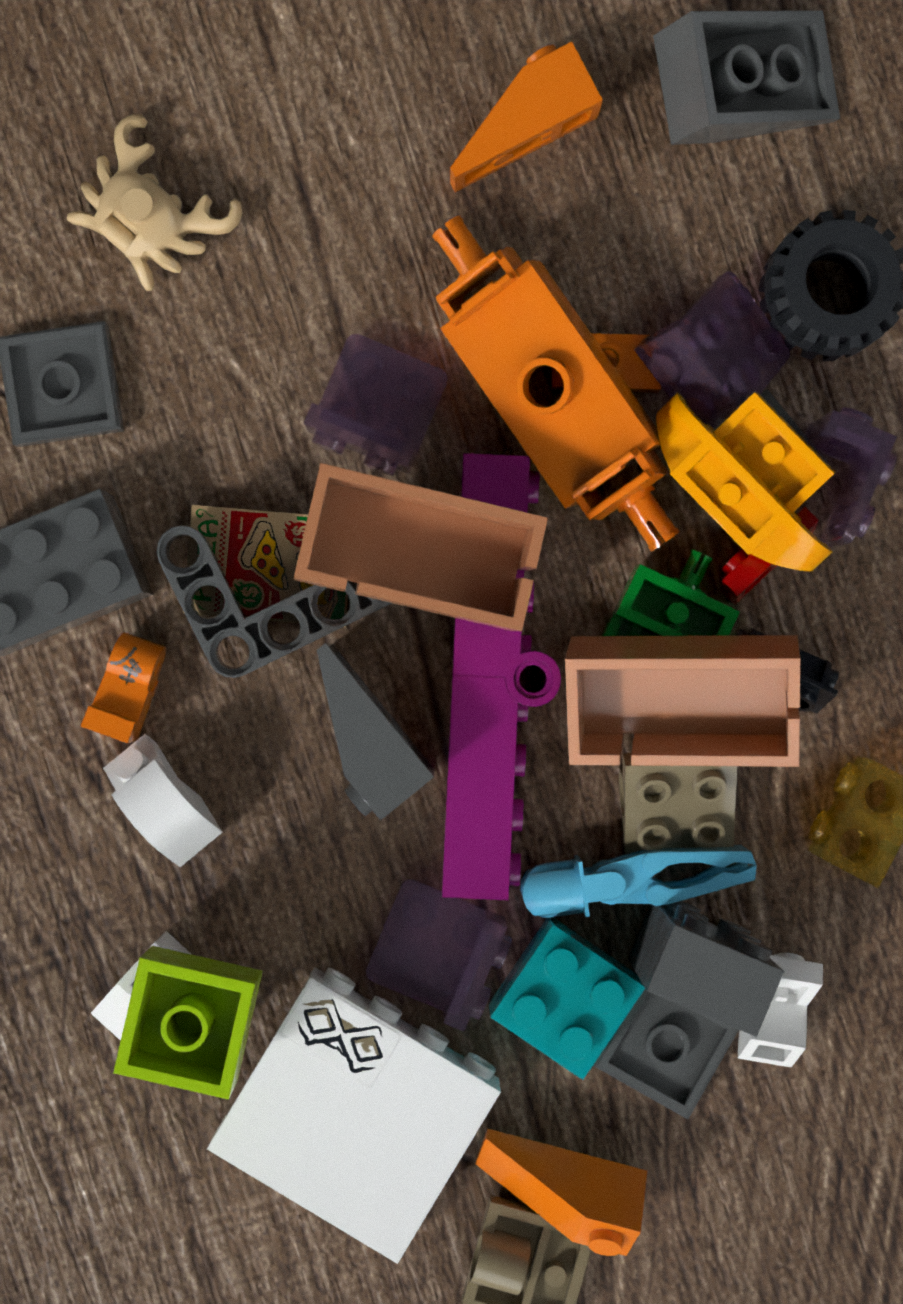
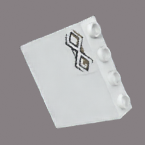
[207,967,501,1264]

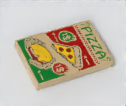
[183,505,349,627]

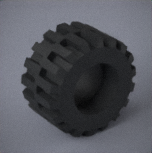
[759,210,903,361]

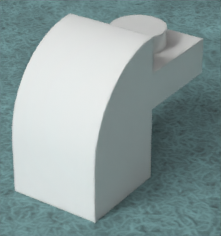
[103,734,223,867]
[738,953,823,1067]

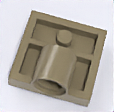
[619,753,737,854]
[461,1195,591,1304]

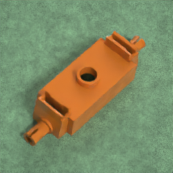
[432,215,680,552]

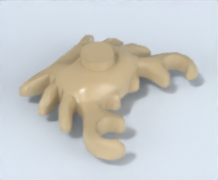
[67,114,243,291]

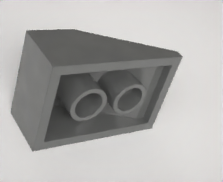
[653,10,840,145]
[317,643,435,821]

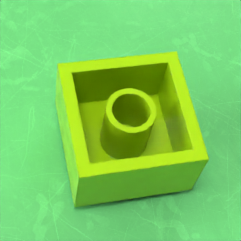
[113,946,263,1100]

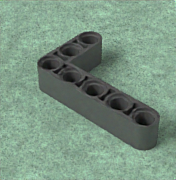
[157,526,392,678]

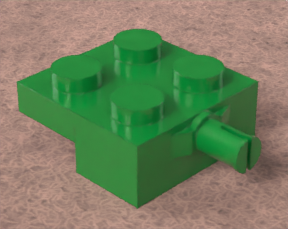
[602,550,740,636]

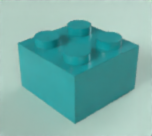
[489,917,645,1080]

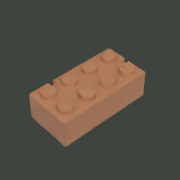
[294,463,548,631]
[565,635,800,767]

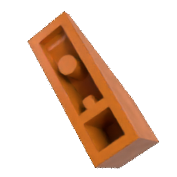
[450,41,603,192]
[475,1129,647,1256]

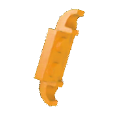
[656,392,835,571]

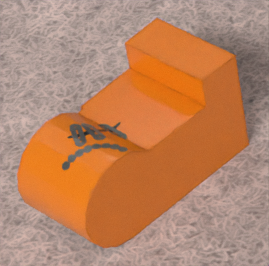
[80,632,166,743]

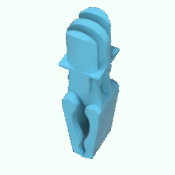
[520,845,757,918]

